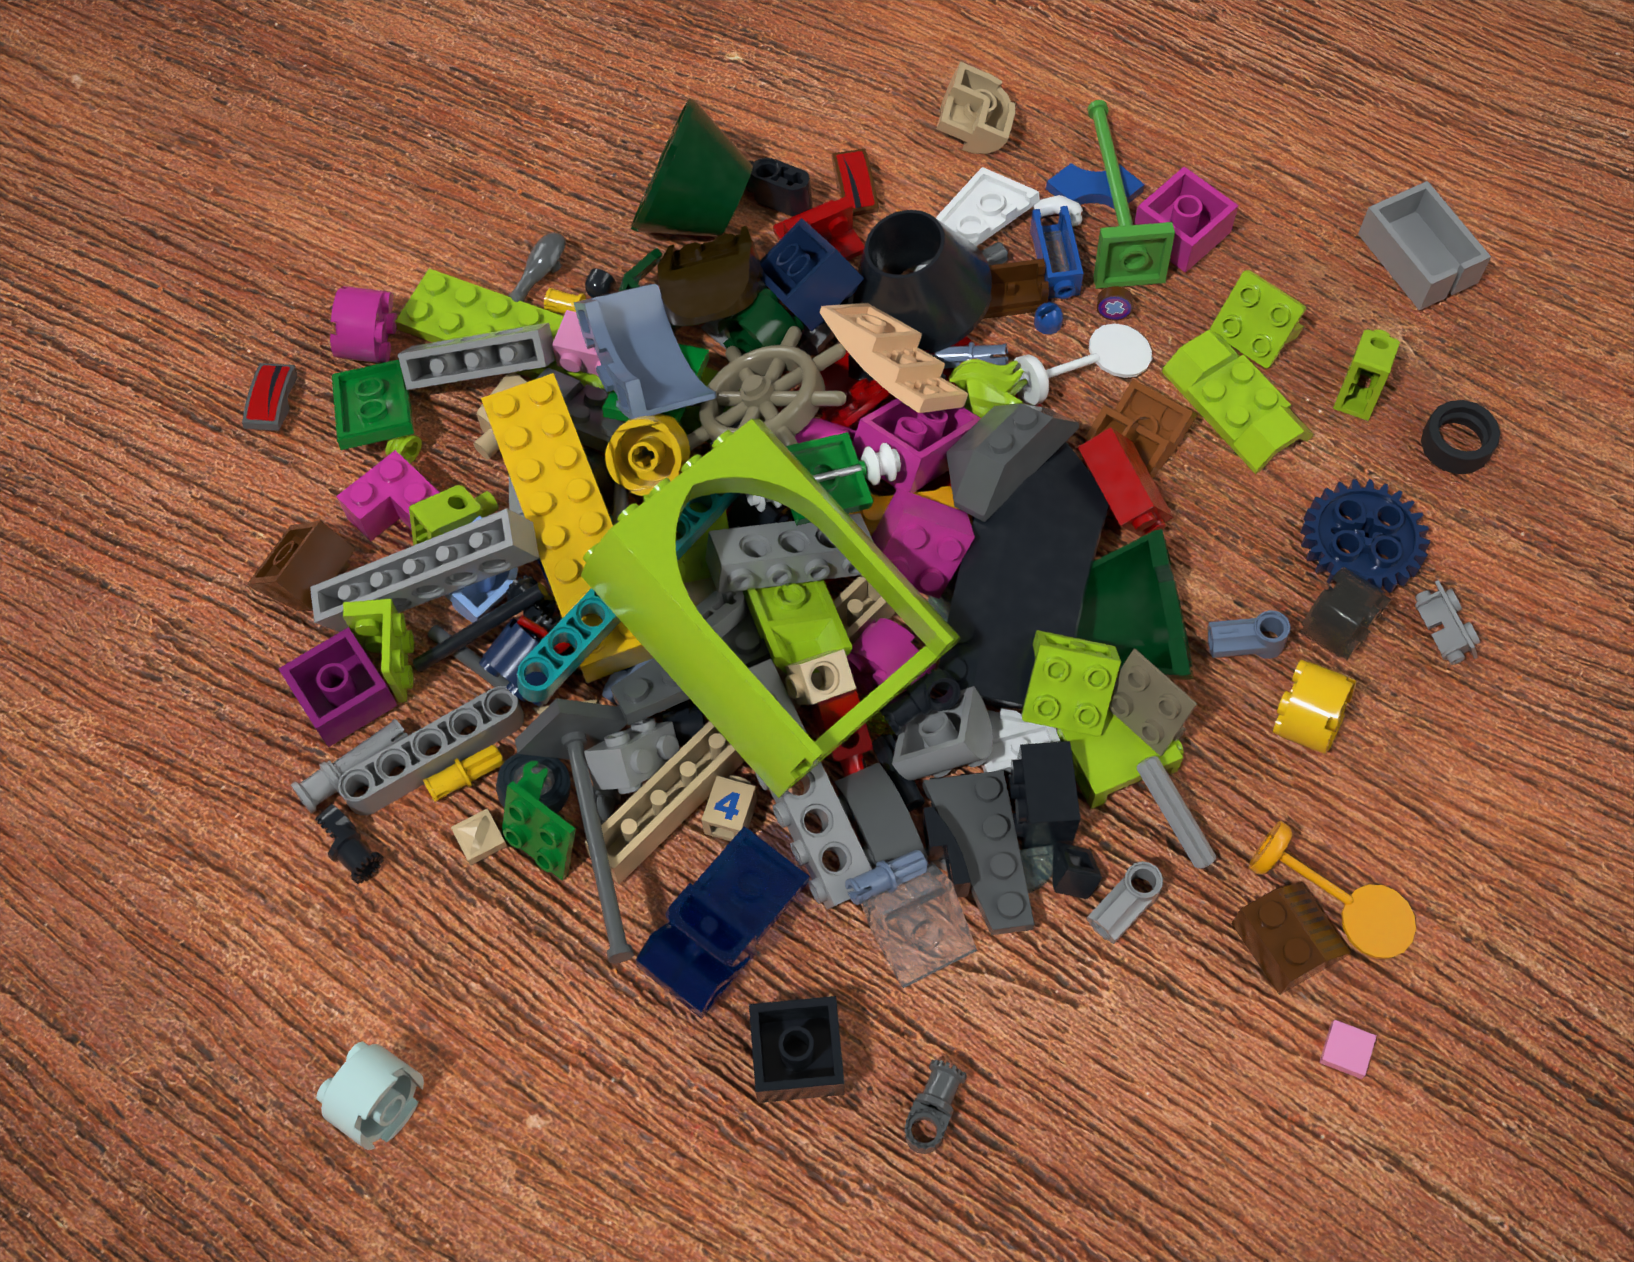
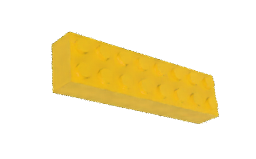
[481,373,653,683]

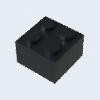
[1008,741,1081,851]
[749,996,845,1103]

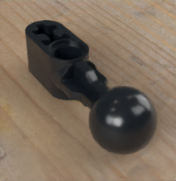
[746,158,813,216]

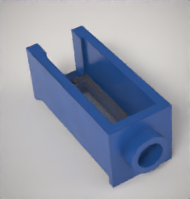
[1030,206,1084,299]

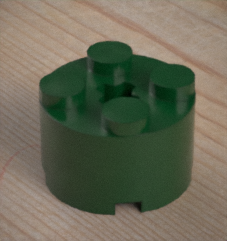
[718,288,805,376]

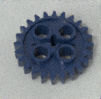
[1300,479,1430,596]

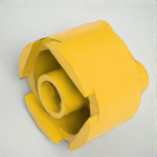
[605,413,690,496]
[1273,660,1357,755]

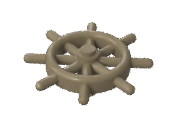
[687,326,846,451]

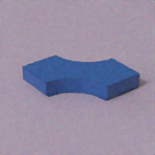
[1046,163,1145,210]

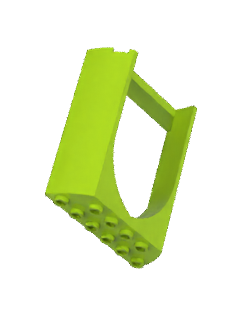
[581,419,960,798]

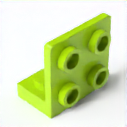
[343,599,414,703]
[1021,630,1121,736]

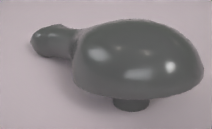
[508,232,566,302]

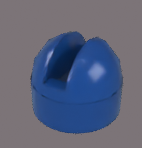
[1034,302,1063,335]

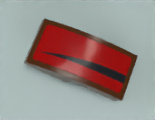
[831,148,879,216]

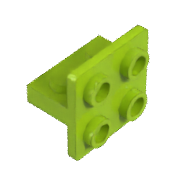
[1210,270,1306,368]

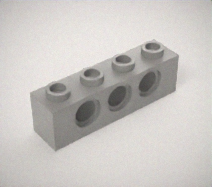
[398,323,556,390]
[705,513,873,593]

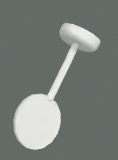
[1013,323,1152,406]

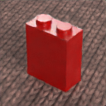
[1078,427,1174,536]

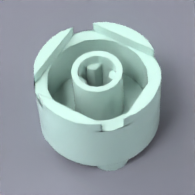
[316,1041,424,1150]

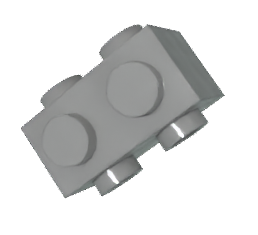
[584,718,680,794]

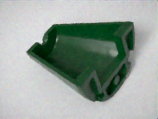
[1076,529,1194,680]

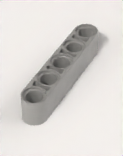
[338,686,524,815]

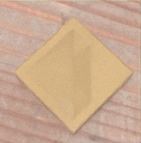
[451,808,507,866]

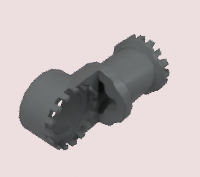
[904,1060,967,1154]

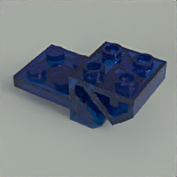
[636,826,810,1019]

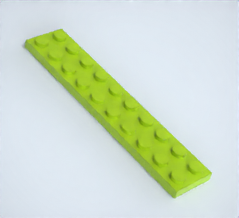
[395,268,741,444]

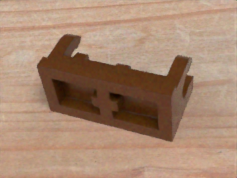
[983,258,1049,319]

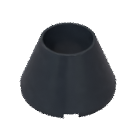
[853,210,992,353]

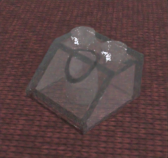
[861,862,977,988]

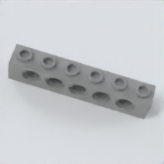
[310,508,539,632]
[749,659,872,910]

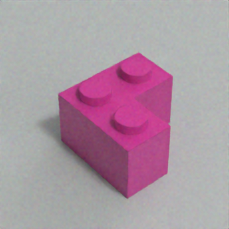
[336,450,440,542]

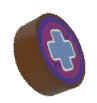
[1097,286,1133,320]

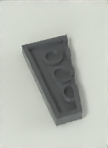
[611,609,773,725]
[922,770,1034,935]

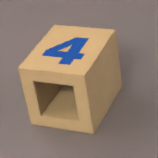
[701,776,758,845]

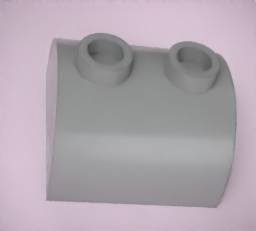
[892,686,993,780]

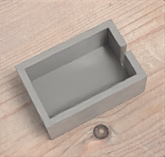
[1358,181,1491,310]

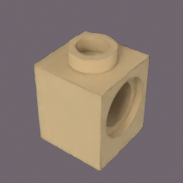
[785,649,856,705]

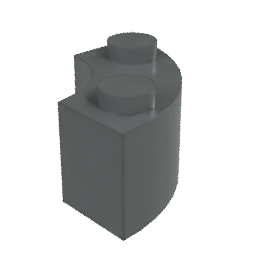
[835,763,929,869]

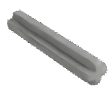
[1137,756,1216,869]

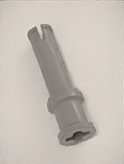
[290,719,408,814]

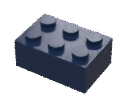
[760,218,864,331]

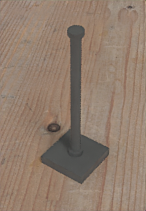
[515,698,634,963]

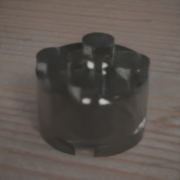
[1299,567,1392,661]

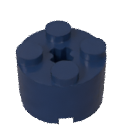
[479,617,568,707]

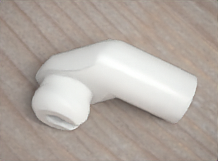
[1033,195,1083,226]

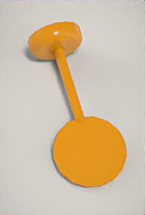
[1248,821,1416,959]

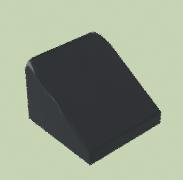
[1052,842,1102,899]

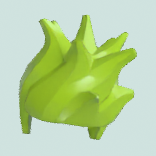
[949,358,1028,418]

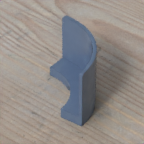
[574,284,717,419]

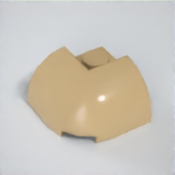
[936,61,1016,154]

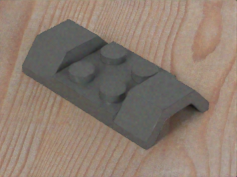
[536,367,684,459]

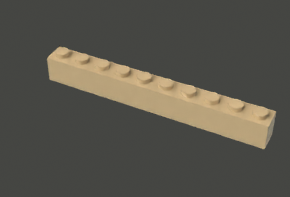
[584,575,895,884]

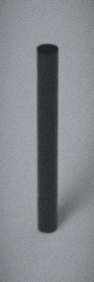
[413,583,548,673]

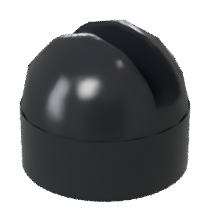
[585,268,616,298]

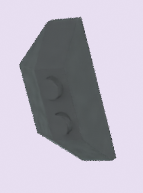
[946,404,1079,522]

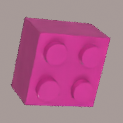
[1134,166,1239,273]
[871,488,975,599]

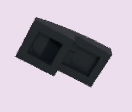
[922,807,971,898]

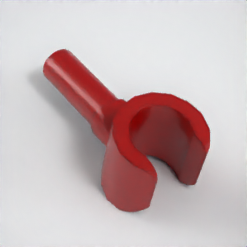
[517,615,571,654]

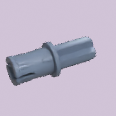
[935,342,1008,369]
[845,850,928,905]

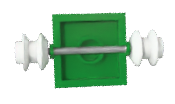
[746,432,901,526]

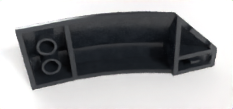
[934,442,1110,710]

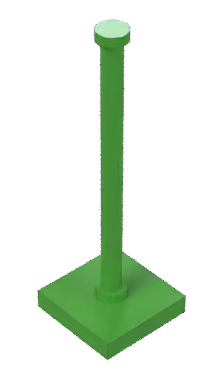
[1087,100,1175,289]

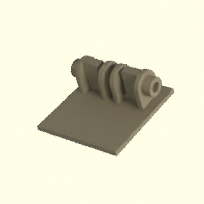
[1108,649,1197,756]

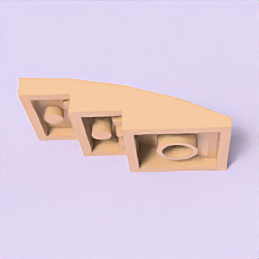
[819,303,969,413]

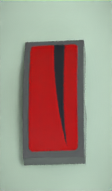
[242,363,298,431]

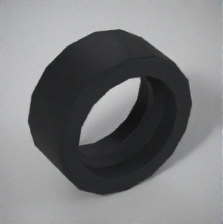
[1421,400,1500,474]

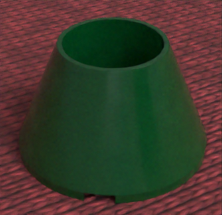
[631,98,753,237]

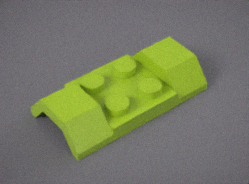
[1162,330,1314,474]
[742,579,852,674]

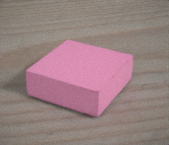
[1319,1019,1376,1079]

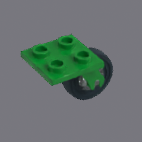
[496,753,576,881]

